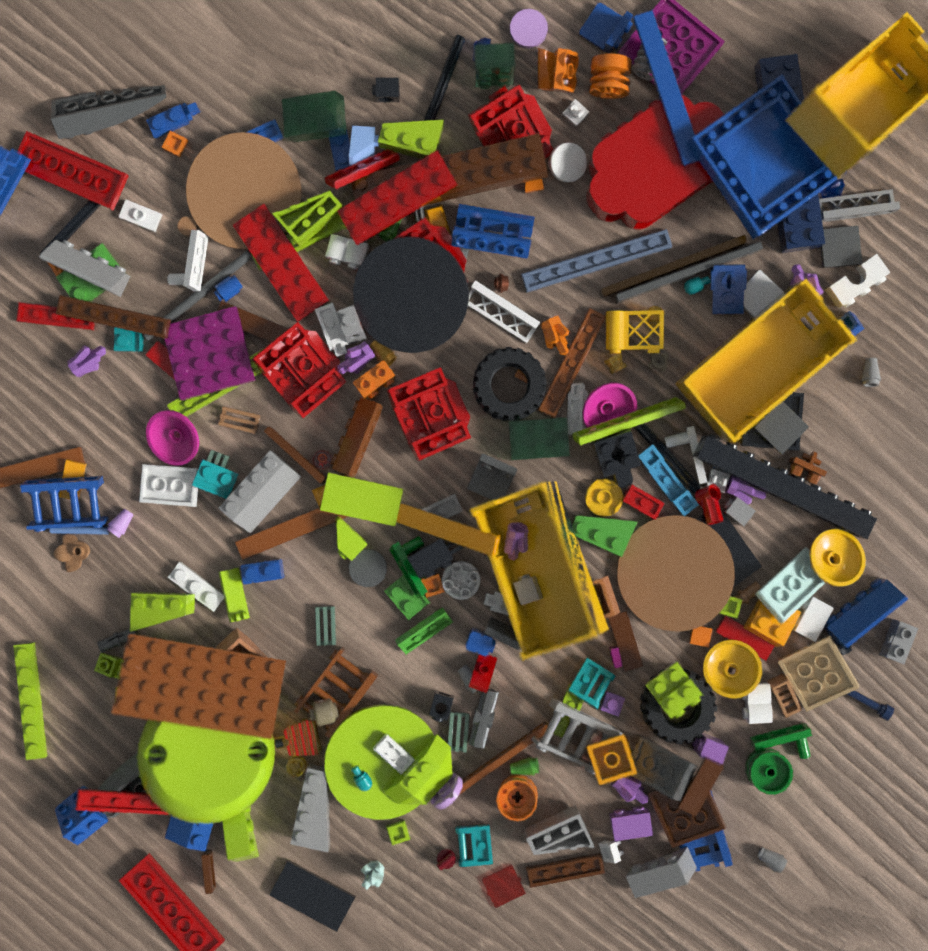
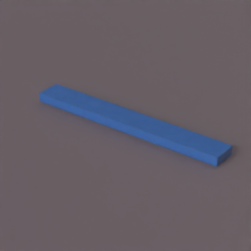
[633,10,699,166]

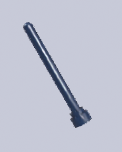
[846,690,894,721]

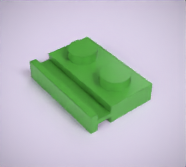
[384,575,430,620]

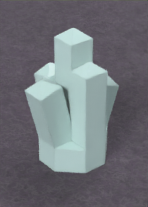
[361,861,385,890]

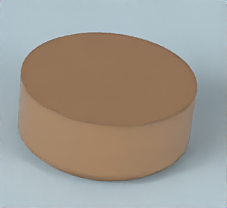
[177,216,198,237]

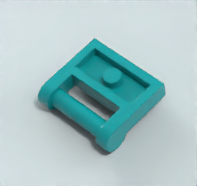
[567,658,616,710]
[455,824,493,867]

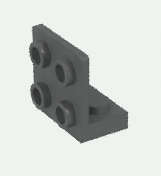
[467,453,518,500]

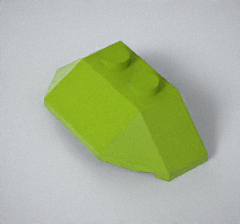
[384,734,453,805]

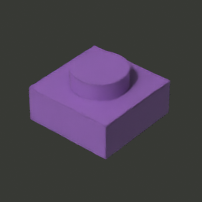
[600,691,625,717]

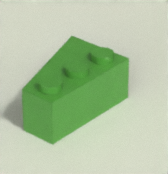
[571,515,637,557]

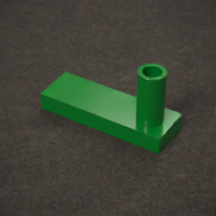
[389,536,428,599]
[750,723,812,759]

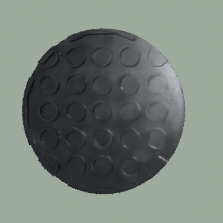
[353,236,469,353]

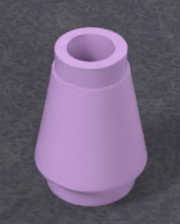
[107,509,133,538]

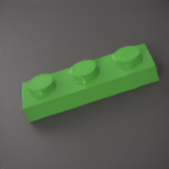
[395,607,453,654]

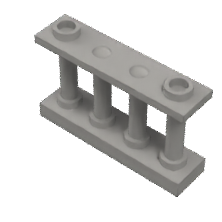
[531,698,623,774]

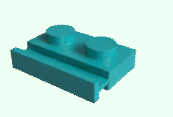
[114,327,144,352]
[191,459,238,499]

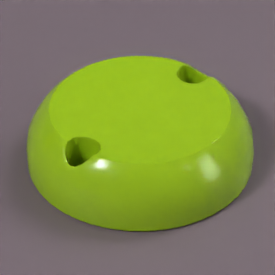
[137,720,275,824]

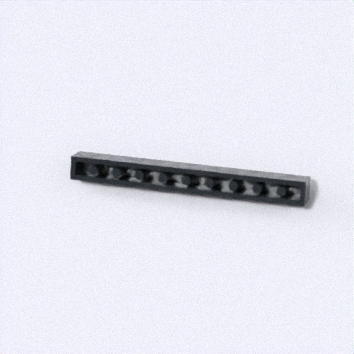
[692,434,877,539]

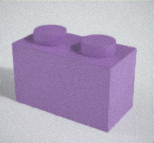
[692,733,729,764]
[609,806,653,841]

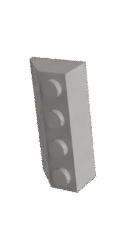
[39,240,131,297]
[219,450,302,533]

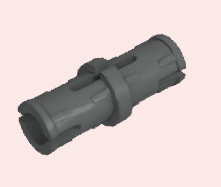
[97,628,138,653]

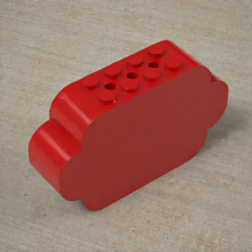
[586,95,724,230]

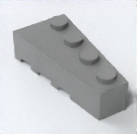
[290,763,330,852]

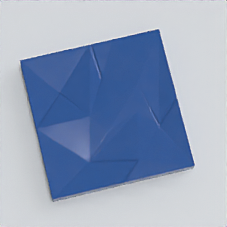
[687,75,848,239]

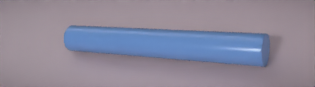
[50,526,109,535]

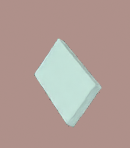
[755,547,825,624]

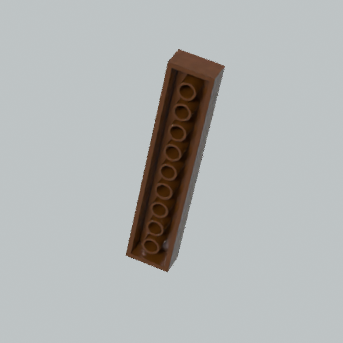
[351,134,548,206]

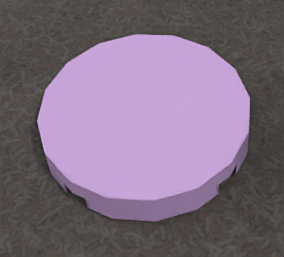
[510,9,548,49]
[430,773,463,810]

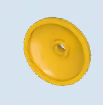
[809,529,866,587]
[703,640,762,698]

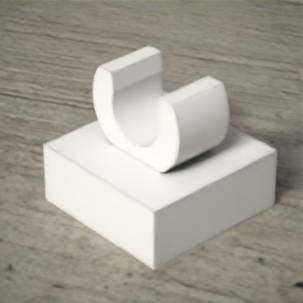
[562,99,589,127]
[705,469,730,493]
[599,840,624,863]

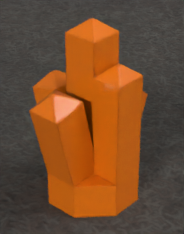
[540,316,569,355]

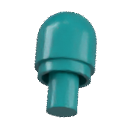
[684,276,711,295]
[351,766,372,791]

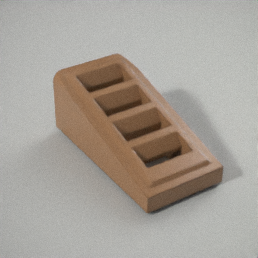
[767,674,802,718]

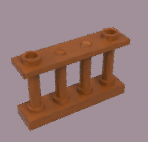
[294,648,378,738]

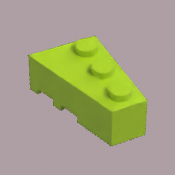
[378,120,444,159]
[273,191,343,247]
[130,592,195,632]
[222,806,259,862]

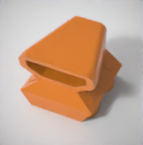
[538,48,579,93]

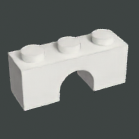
[825,254,890,308]

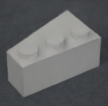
[524,805,594,855]
[626,847,697,898]

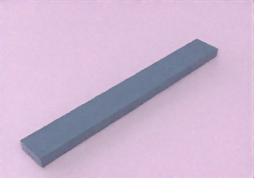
[521,229,672,293]

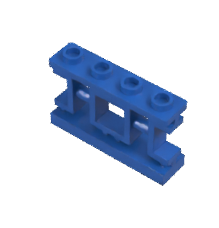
[0,146,31,216]
[451,204,535,259]

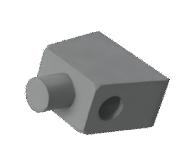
[336,305,367,345]

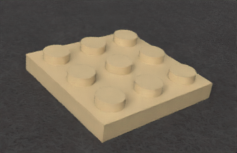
[778,635,859,712]

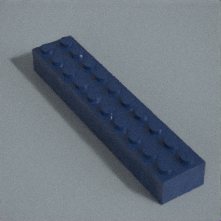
[754,54,825,253]

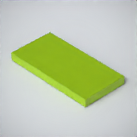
[320,473,403,526]

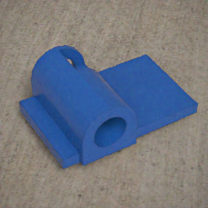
[710,264,747,314]

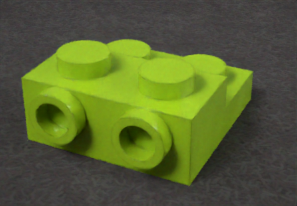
[645,661,702,718]

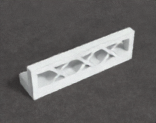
[468,280,540,344]

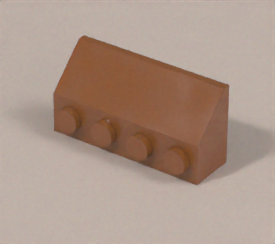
[331,397,383,478]

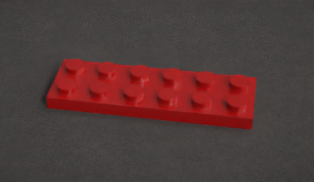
[18,131,129,210]
[337,150,457,246]
[233,204,330,322]
[119,853,225,951]

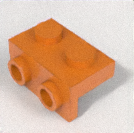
[353,360,396,400]

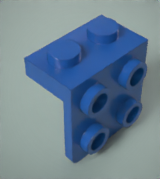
[579,3,633,53]
[55,786,108,845]

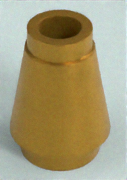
[369,340,397,367]

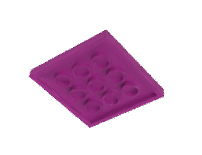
[617,0,725,95]
[165,306,256,401]

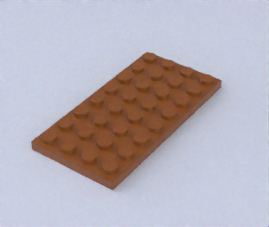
[112,634,286,739]

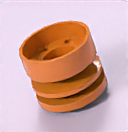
[589,53,632,99]
[496,774,538,821]

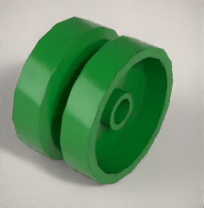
[745,747,793,795]

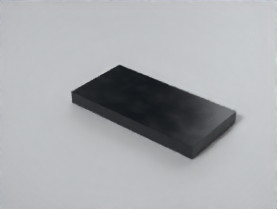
[696,508,762,587]
[269,859,356,932]

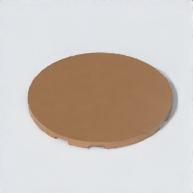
[186,132,302,250]
[617,515,735,631]

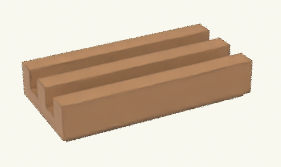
[218,406,261,434]

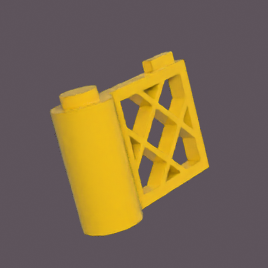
[606,310,664,354]

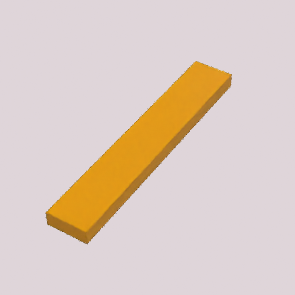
[396,504,500,556]

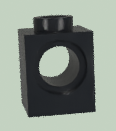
[372,78,400,103]
[429,691,454,722]

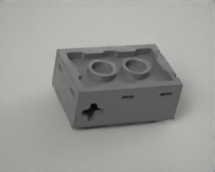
[631,736,698,801]

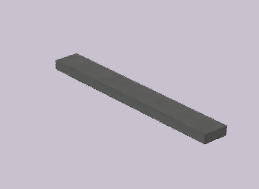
[615,242,763,304]

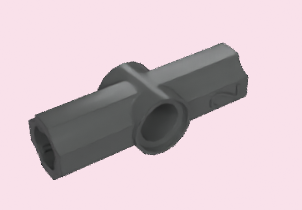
[468,688,499,748]

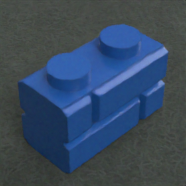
[241,559,285,585]
[466,627,496,656]

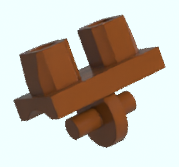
[789,451,827,485]

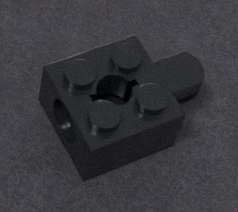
[591,428,641,488]
[408,538,465,579]

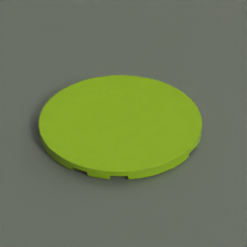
[324,704,434,820]

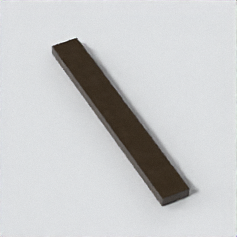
[599,235,747,298]

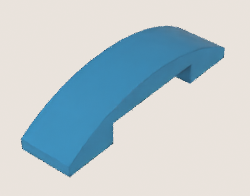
[638,444,699,516]

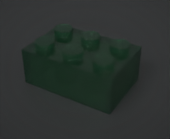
[474,43,515,89]
[282,90,347,143]
[508,417,570,461]

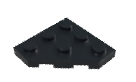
[741,392,804,451]

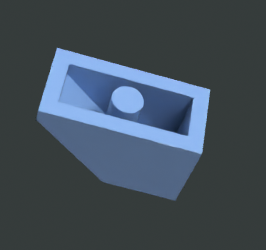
[349,126,379,165]

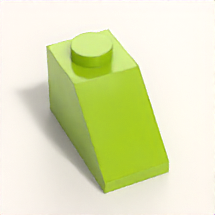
[335,516,367,561]

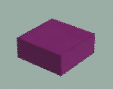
[609,646,623,668]

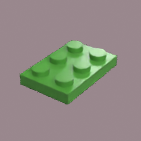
[56,243,120,302]

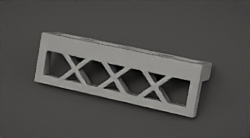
[819,189,900,222]

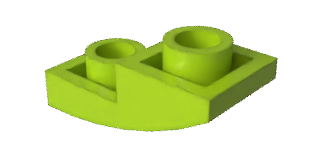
[94,653,123,679]

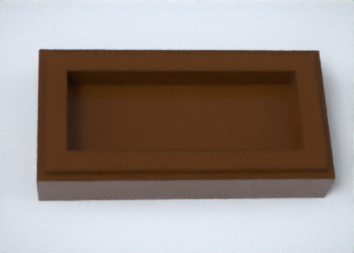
[201,850,216,894]

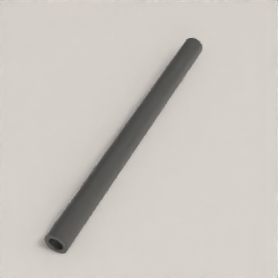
[142,250,253,341]

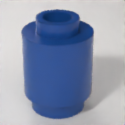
[214,275,243,302]

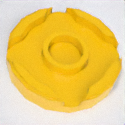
[585,479,623,517]

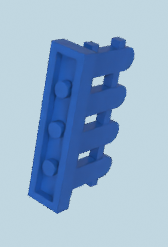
[679,791,733,872]

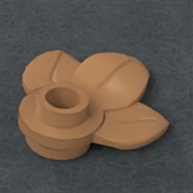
[54,534,90,572]

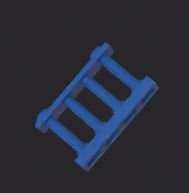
[20,476,109,532]

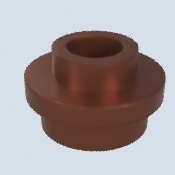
[494,274,509,293]

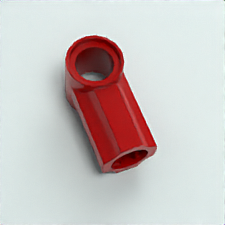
[695,484,723,525]

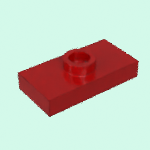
[468,654,497,693]

